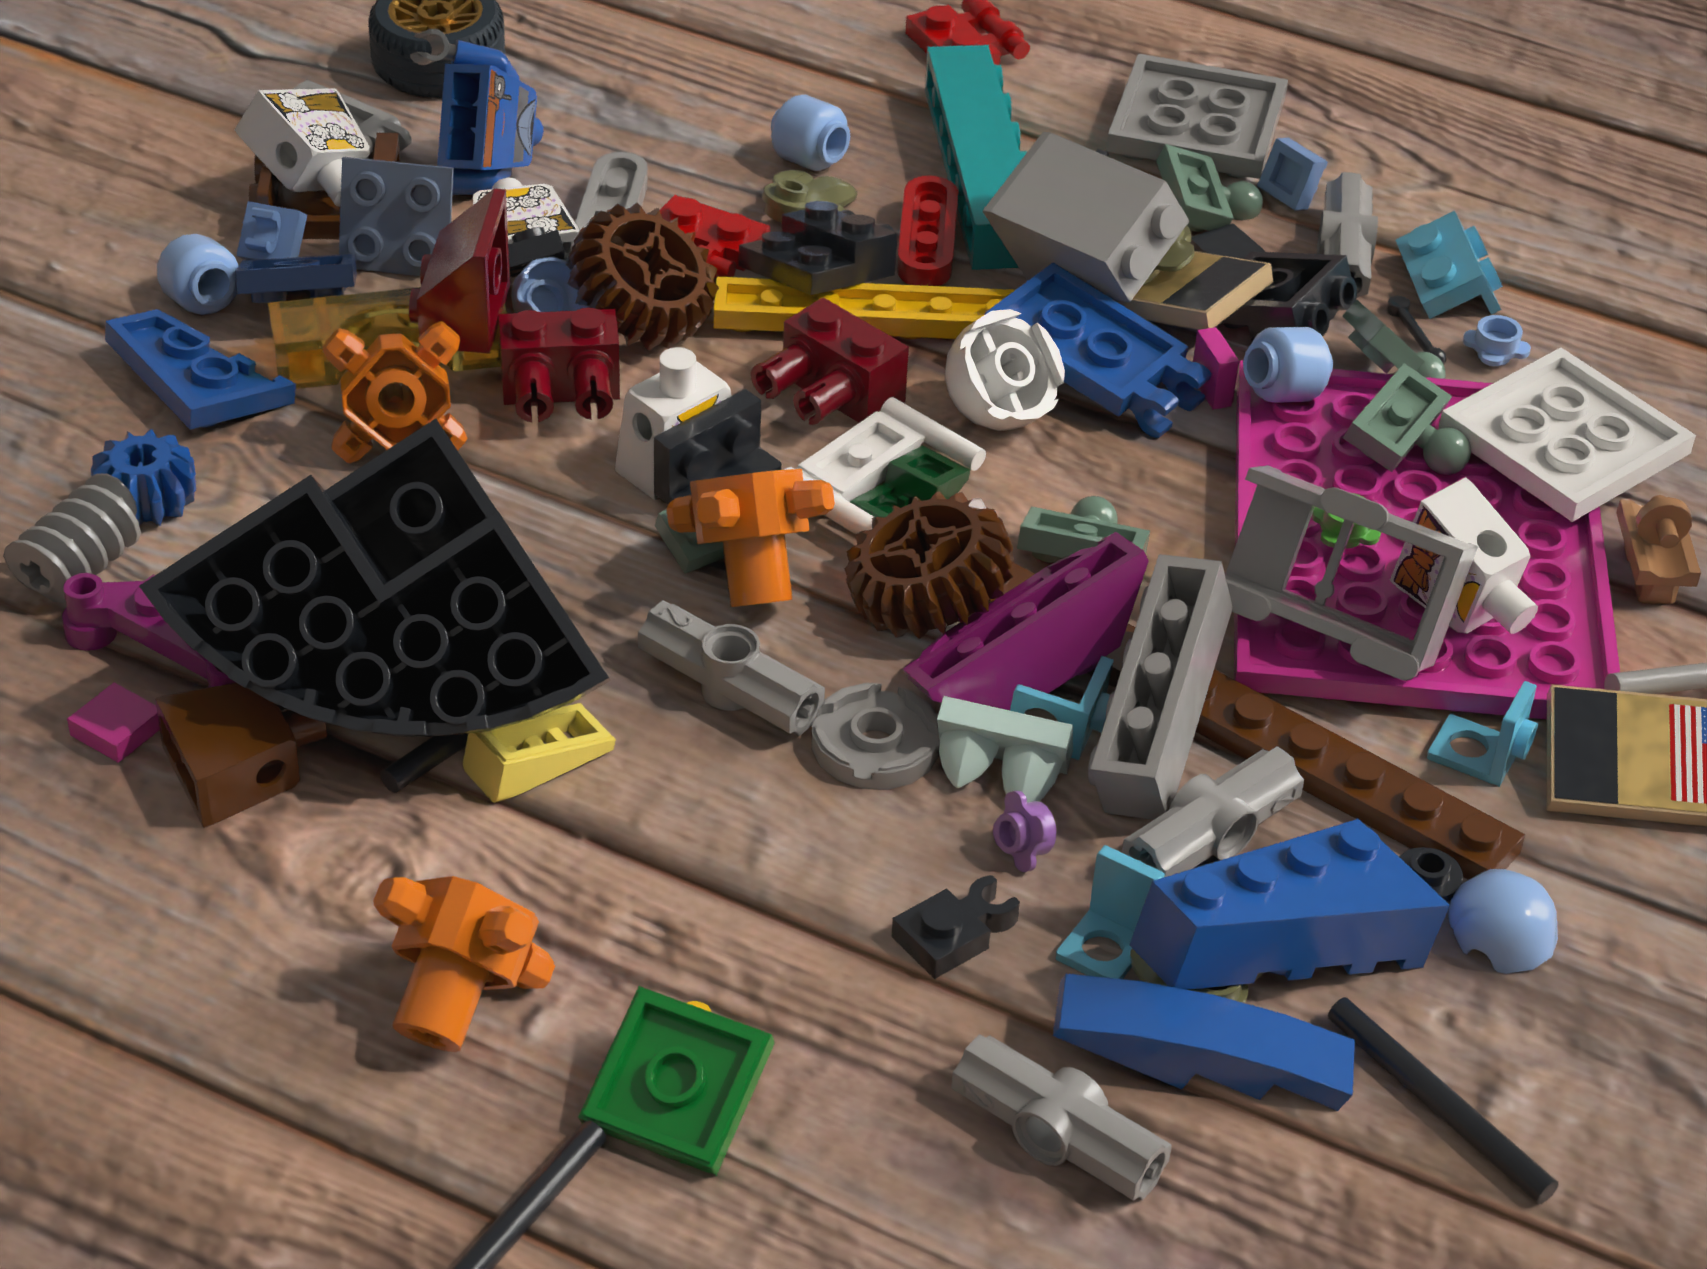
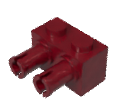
[750,297,909,425]
[499,308,620,422]

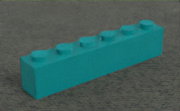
[925,45,1027,270]

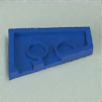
[105,309,296,430]

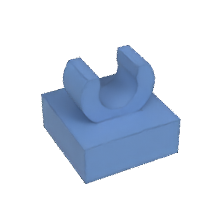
[1257,138,1328,210]
[236,201,307,260]

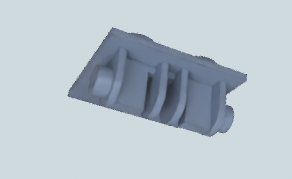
[339,157,453,276]

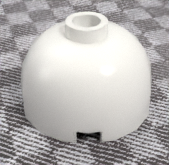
[945,309,1065,431]

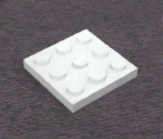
[1438,348,1696,522]

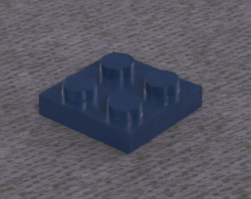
[235,254,357,303]

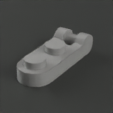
[575,152,648,231]

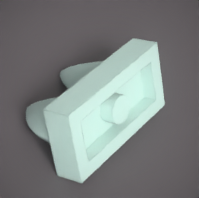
[937,696,1073,802]

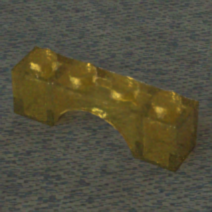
[268,287,507,389]

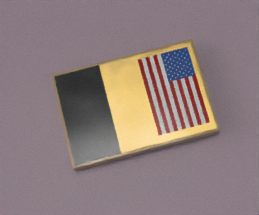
[1115,251,1273,330]
[1547,684,1707,827]

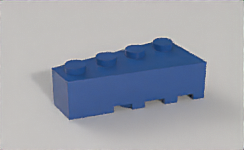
[1129,819,1450,990]

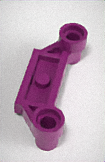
[62,573,236,688]

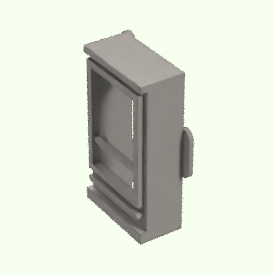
[1224,465,1478,680]

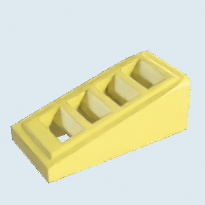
[463,703,616,803]

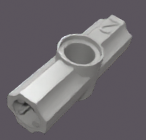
[1317,172,1378,299]
[638,600,825,736]
[1122,746,1304,877]
[952,1034,1172,1200]

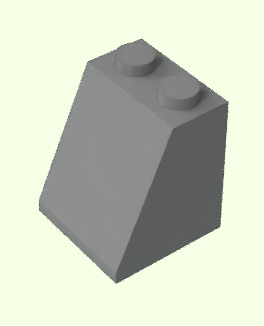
[983,132,1189,302]

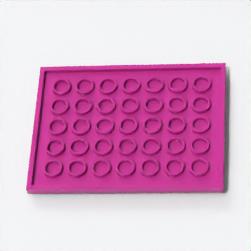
[1234,360,1620,719]

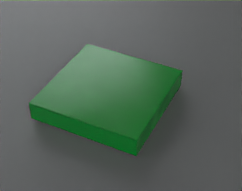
[578,986,775,1176]

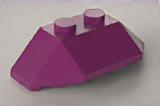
[903,532,1149,711]

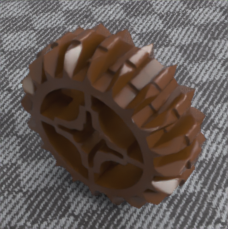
[566,202,719,351]
[844,491,1014,639]

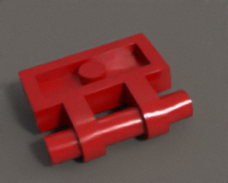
[905,0,1030,65]
[660,195,770,279]

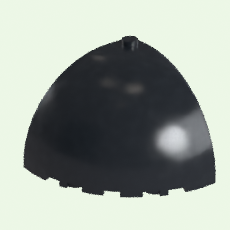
[139,419,611,737]

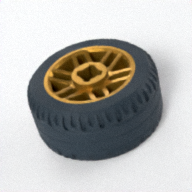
[368,0,505,97]

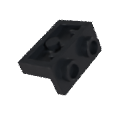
[654,389,782,504]

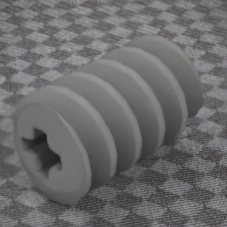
[3,473,141,603]

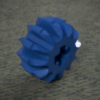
[90,429,197,527]

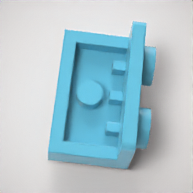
[1395,210,1503,319]

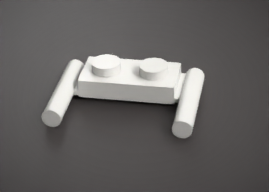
[785,397,986,534]

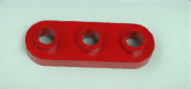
[897,176,958,286]

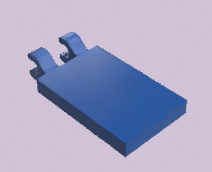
[985,262,1212,438]

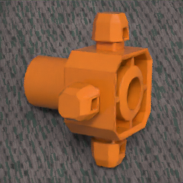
[322,321,467,464]
[666,469,835,607]
[373,876,555,1052]

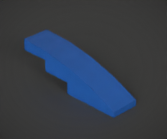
[1053,974,1355,1111]

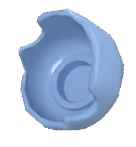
[511,256,589,313]
[1448,869,1558,974]

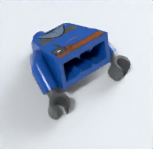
[410,29,544,195]

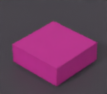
[1193,327,1239,410]
[67,682,160,763]

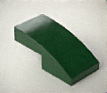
[850,445,971,518]

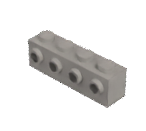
[1088,554,1233,820]

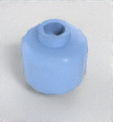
[771,94,850,171]
[157,234,239,315]
[1243,327,1333,403]

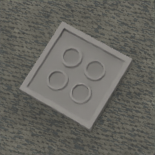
[1106,53,1288,179]

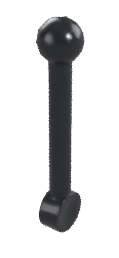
[1387,296,1447,365]

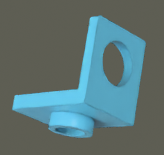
[1010,656,1114,760]
[1427,681,1538,787]
[1056,845,1165,979]

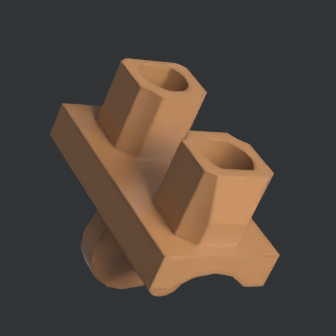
[1616,495,1701,604]

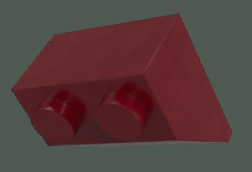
[409,188,510,354]

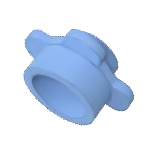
[1463,315,1531,366]

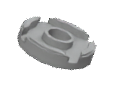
[811,683,940,790]

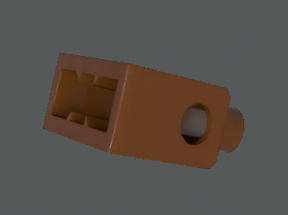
[155,683,327,828]

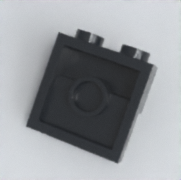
[738,201,897,295]
[1220,251,1357,342]

